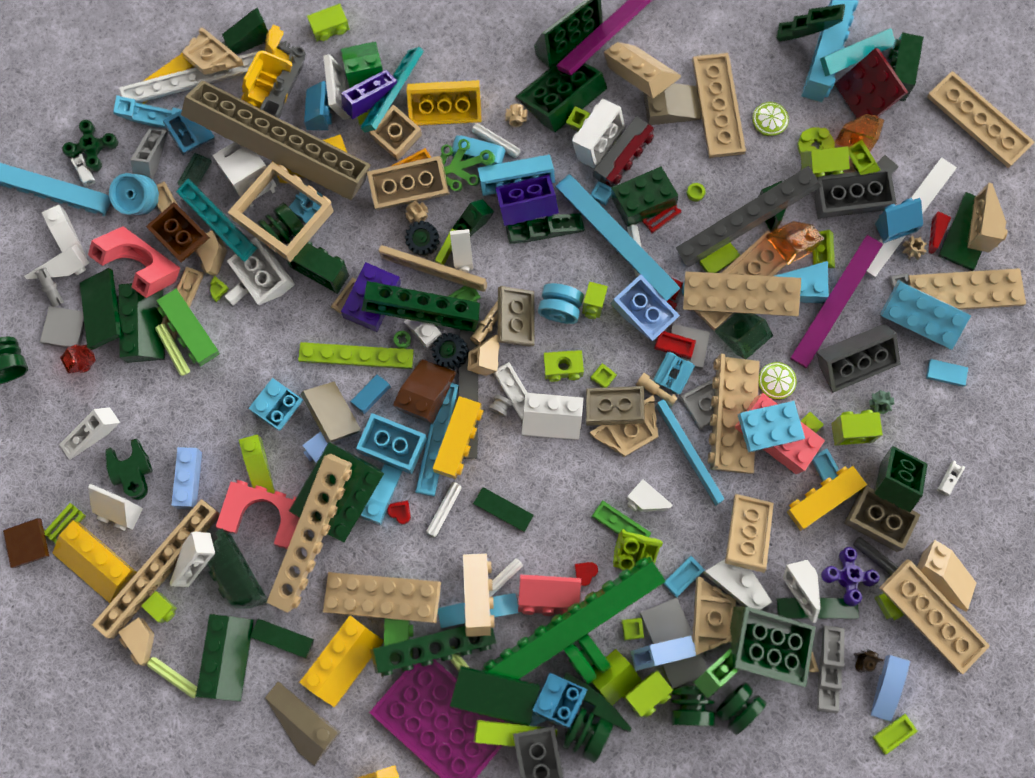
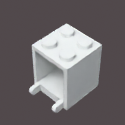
[213,142,276,207]

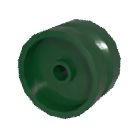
[715,682,767,735]

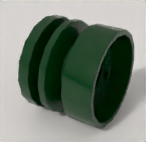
[258,202,304,246]
[0,336,28,384]
[671,686,715,726]
[563,708,614,764]

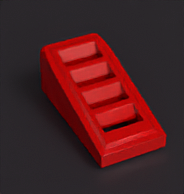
[928,211,951,254]

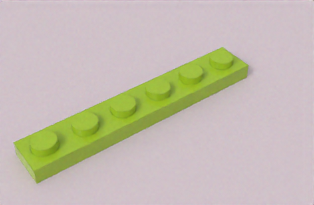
[298,342,414,369]

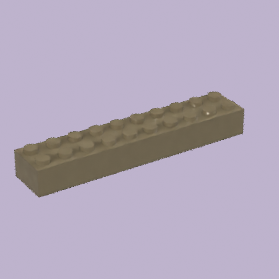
[181,80,371,200]

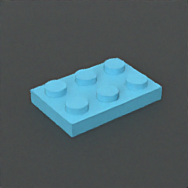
[737,401,805,453]

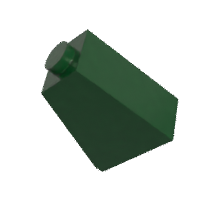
[221,8,268,55]

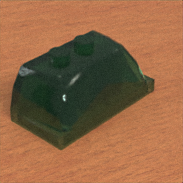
[207,528,268,609]

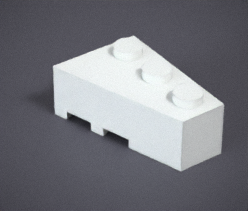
[702,559,772,610]

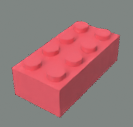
[734,393,825,474]

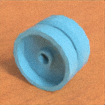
[109,173,159,215]
[538,283,584,324]

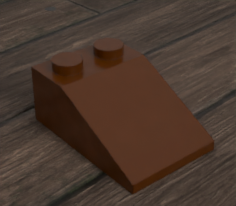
[146,202,210,263]
[393,359,456,424]

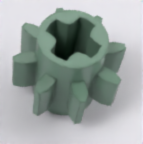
[869,390,895,415]

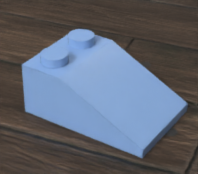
[610,274,680,341]

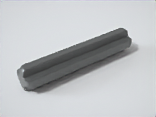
[853,537,899,575]

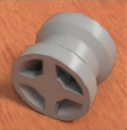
[489,394,512,417]

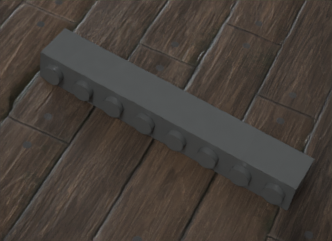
[676,166,821,267]

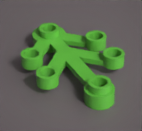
[440,139,495,192]

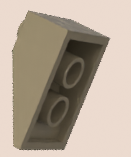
[643,83,702,125]

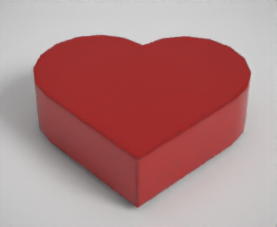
[387,500,411,524]
[574,562,598,586]

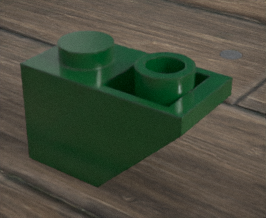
[452,199,494,237]

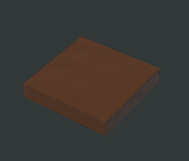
[3,518,49,568]

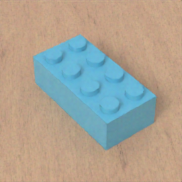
[880,280,971,350]

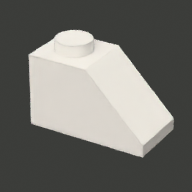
[404,319,442,350]
[626,479,672,512]

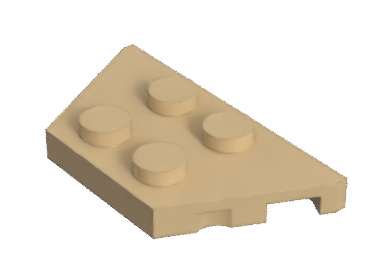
[182,27,243,75]
[589,396,658,457]
[693,577,736,655]

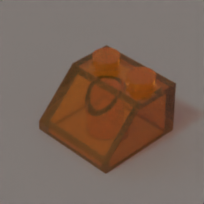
[835,114,884,152]
[766,221,824,265]

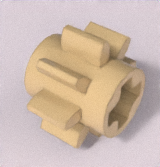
[505,104,527,127]
[405,201,429,223]
[902,236,927,260]

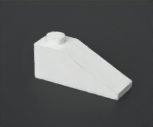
[42,205,87,258]
[450,229,473,273]
[24,244,89,279]
[59,407,120,460]
[170,532,215,587]
[783,560,820,623]

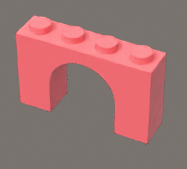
[88,226,180,298]
[216,480,300,549]

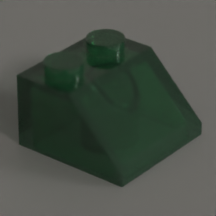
[715,313,773,360]

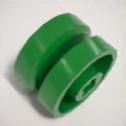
[564,634,611,684]

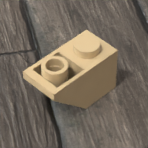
[195,230,227,276]
[467,335,500,376]
[118,617,154,666]

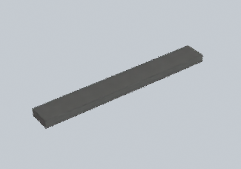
[459,321,479,459]

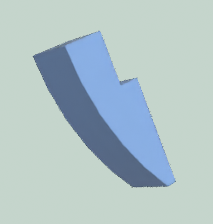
[871,655,910,721]

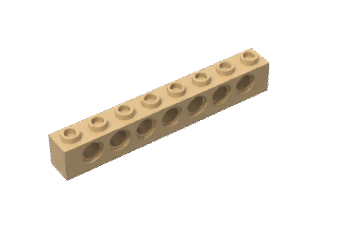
[267,454,352,613]
[92,499,220,639]

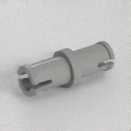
[35,267,64,307]

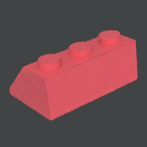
[518,575,581,616]

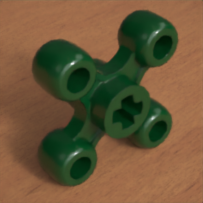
[62,120,119,172]

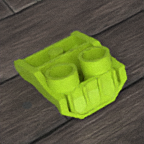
[613,529,663,571]

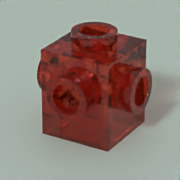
[60,344,96,374]

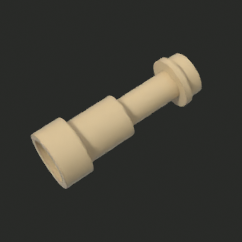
[636,373,677,407]

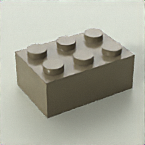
[844,486,921,552]

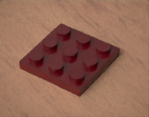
[834,48,908,127]

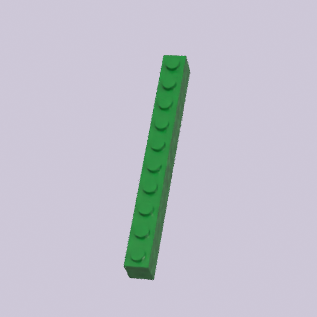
[482,557,666,680]

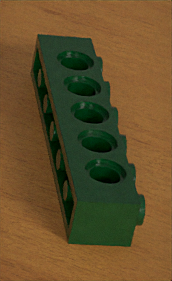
[361,281,480,332]
[370,626,496,677]

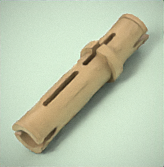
[470,301,498,345]

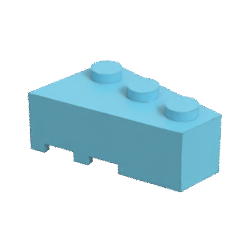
[776,261,829,303]

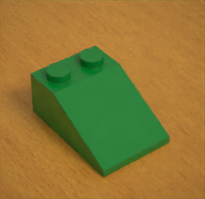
[341,41,383,88]

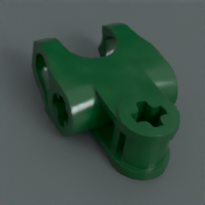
[106,438,153,500]

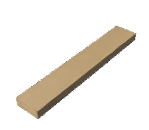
[379,245,487,292]

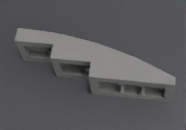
[817,625,845,714]

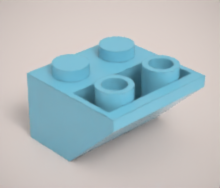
[249,378,304,431]

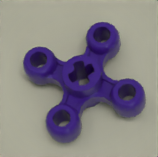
[821,547,880,606]

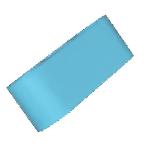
[451,135,506,166]

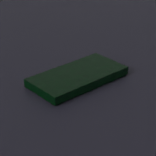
[938,192,982,271]
[80,268,122,350]
[450,666,540,726]

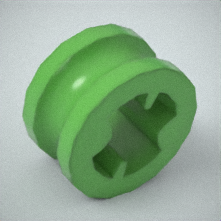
[394,331,411,349]

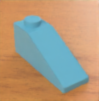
[361,464,402,525]

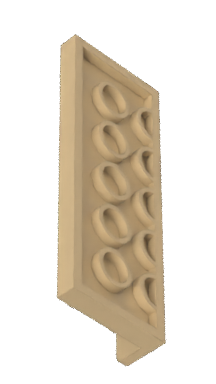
[708,354,759,474]

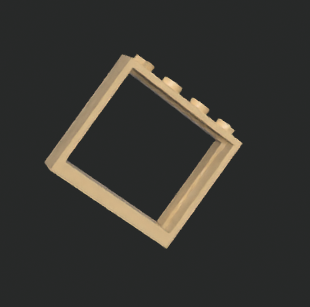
[228,162,334,262]

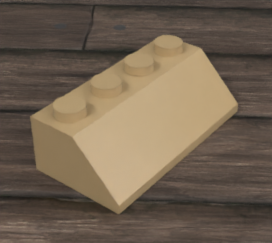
[604,42,681,98]

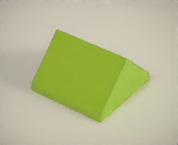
[591,649,642,706]

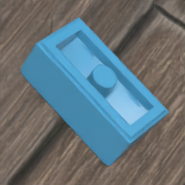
[350,375,391,414]

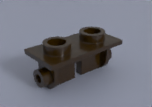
[854,650,884,673]

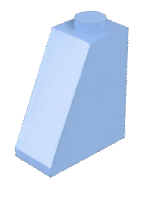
[630,636,696,671]

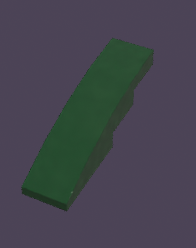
[776,4,845,42]
[506,213,585,244]
[776,598,859,619]
[563,672,632,732]

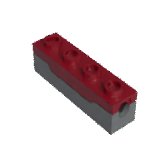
[593,116,654,187]

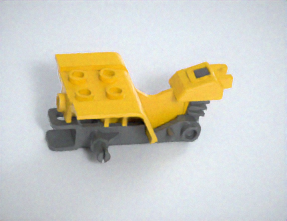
[241,24,306,118]

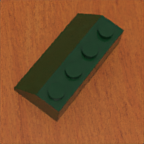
[118,283,165,363]
[196,614,254,701]

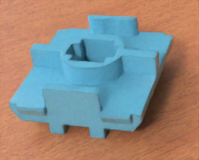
[289,185,323,224]
[653,352,695,394]

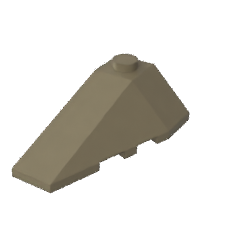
[265,681,341,766]

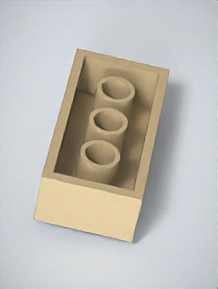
[367,156,450,210]

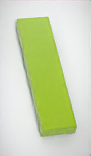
[474,720,557,746]

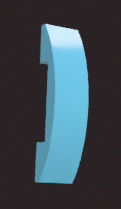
[113,95,182,128]
[438,593,519,629]

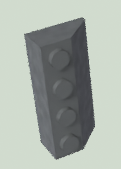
[815,168,897,219]
[816,323,901,393]

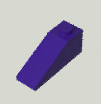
[341,70,397,120]

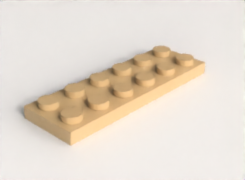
[692,53,746,158]
[927,71,1035,169]
[693,231,795,331]
[908,268,1026,310]
[683,271,801,317]
[879,559,990,675]
[323,572,441,623]

